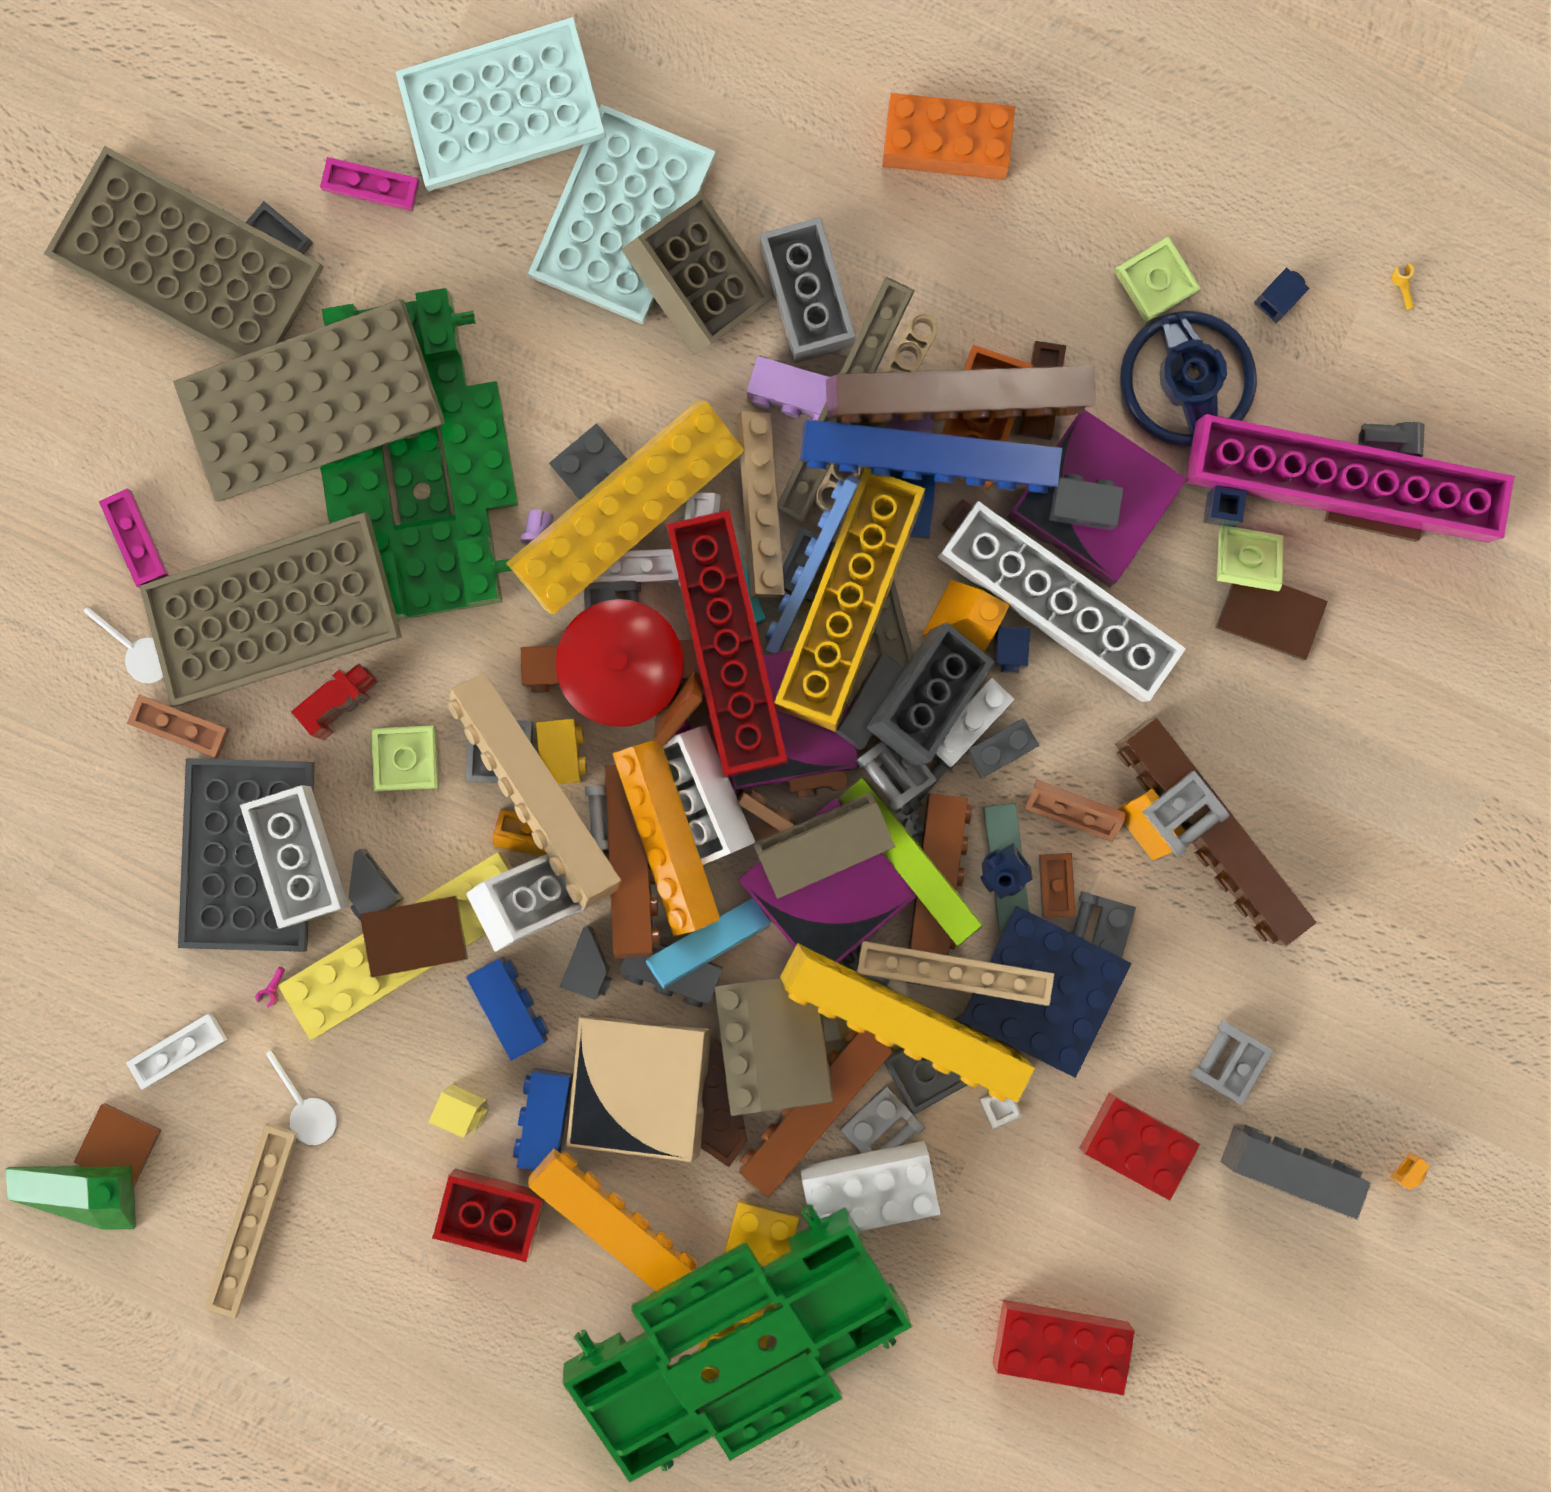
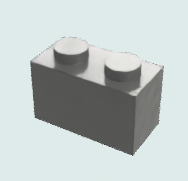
[1049,474,1123,531]
[966,718,1040,778]

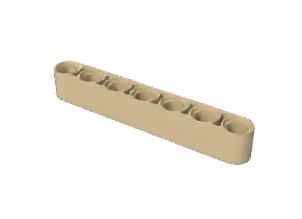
[816,313,939,511]

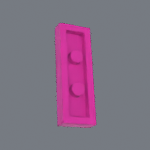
[320,157,420,212]
[99,489,169,588]

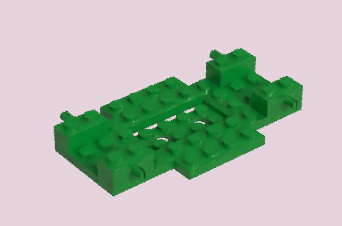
[320,288,518,620]
[563,1204,912,1483]

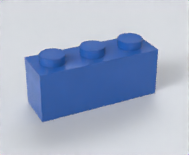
[466,956,549,1061]
[513,1068,573,1170]

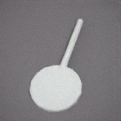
[84,607,163,684]
[266,1051,337,1145]

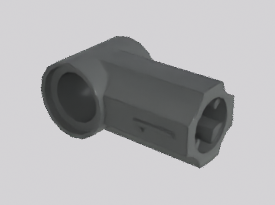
[1358,422,1425,457]

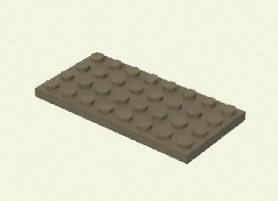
[44,146,324,359]
[173,299,445,502]
[140,513,402,707]

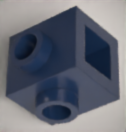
[980,843,1033,899]

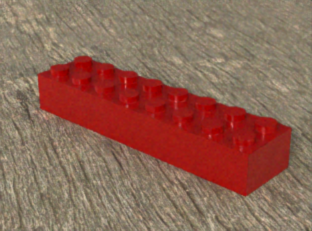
[666,510,787,778]

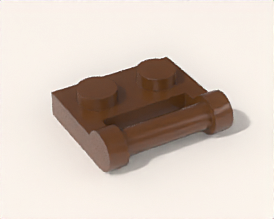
[788,771,848,798]

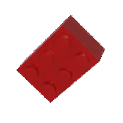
[1079,1092,1200,1201]
[432,1169,545,1262]

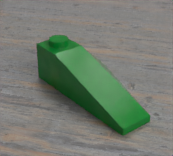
[6,1166,136,1230]

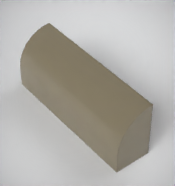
[754,793,895,899]

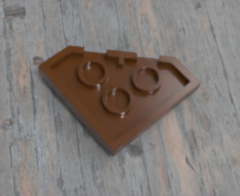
[701,1037,747,1167]

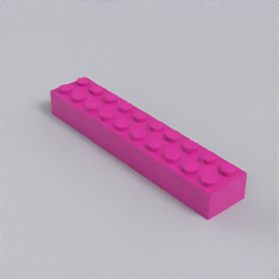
[1185,414,1515,543]

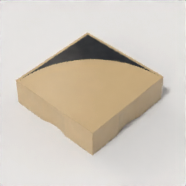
[566,1015,712,1162]

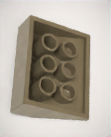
[621,192,774,355]
[714,978,834,1116]

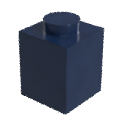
[1254,267,1310,323]
[1203,486,1247,527]
[993,626,1030,674]

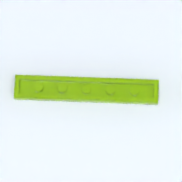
[839,778,984,946]

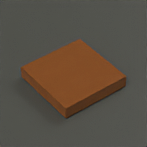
[653,671,703,747]
[74,1103,161,1187]

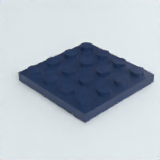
[960,906,1132,1078]

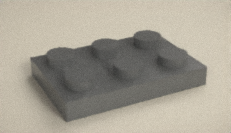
[549,423,627,500]

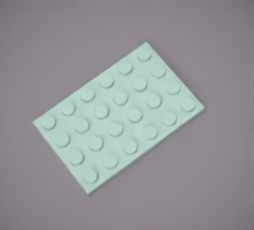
[396,17,606,191]
[528,104,716,325]

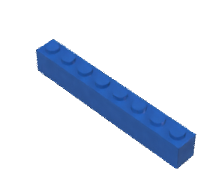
[800,420,1062,493]

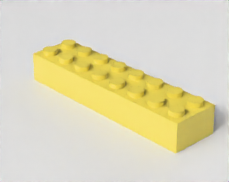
[278,852,513,1041]

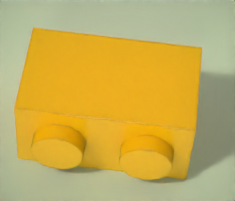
[536,719,587,785]

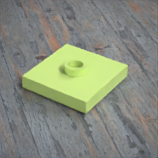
[1114,236,1201,323]
[1217,525,1283,591]
[371,725,439,792]

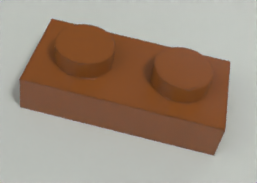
[1039,853,1076,918]

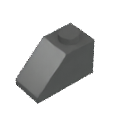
[348,849,404,920]
[560,926,612,1001]

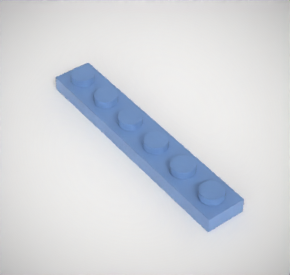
[765,475,861,653]

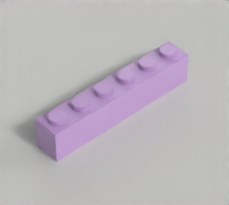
[747,356,935,433]

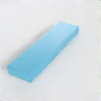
[646,898,771,989]

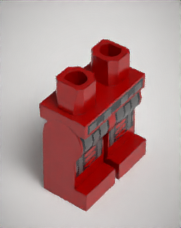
[291,663,378,740]

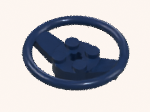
[1120,311,1257,447]

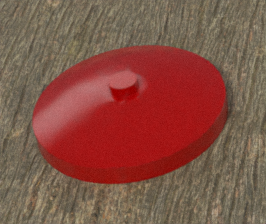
[556,599,684,727]

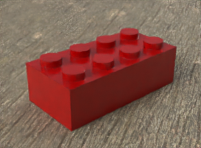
[993,1300,1135,1396]

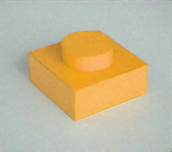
[1390,1153,1430,1191]

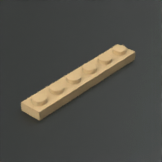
[737,411,785,598]
[857,941,1054,1006]
[205,1123,298,1319]

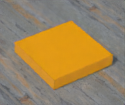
[1117,789,1186,861]

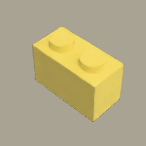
[429,1084,488,1138]

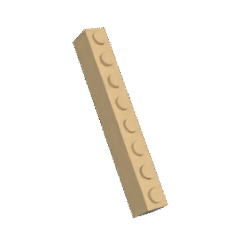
[448,672,621,909]

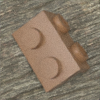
[736,789,796,839]

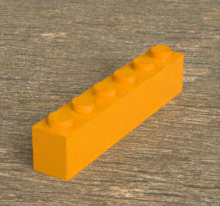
[612,740,720,936]
[528,1148,698,1291]

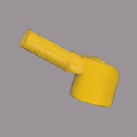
[1391,263,1414,310]

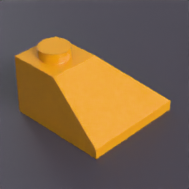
[922,580,1010,652]

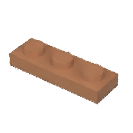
[127,695,230,758]
[1024,779,1126,842]

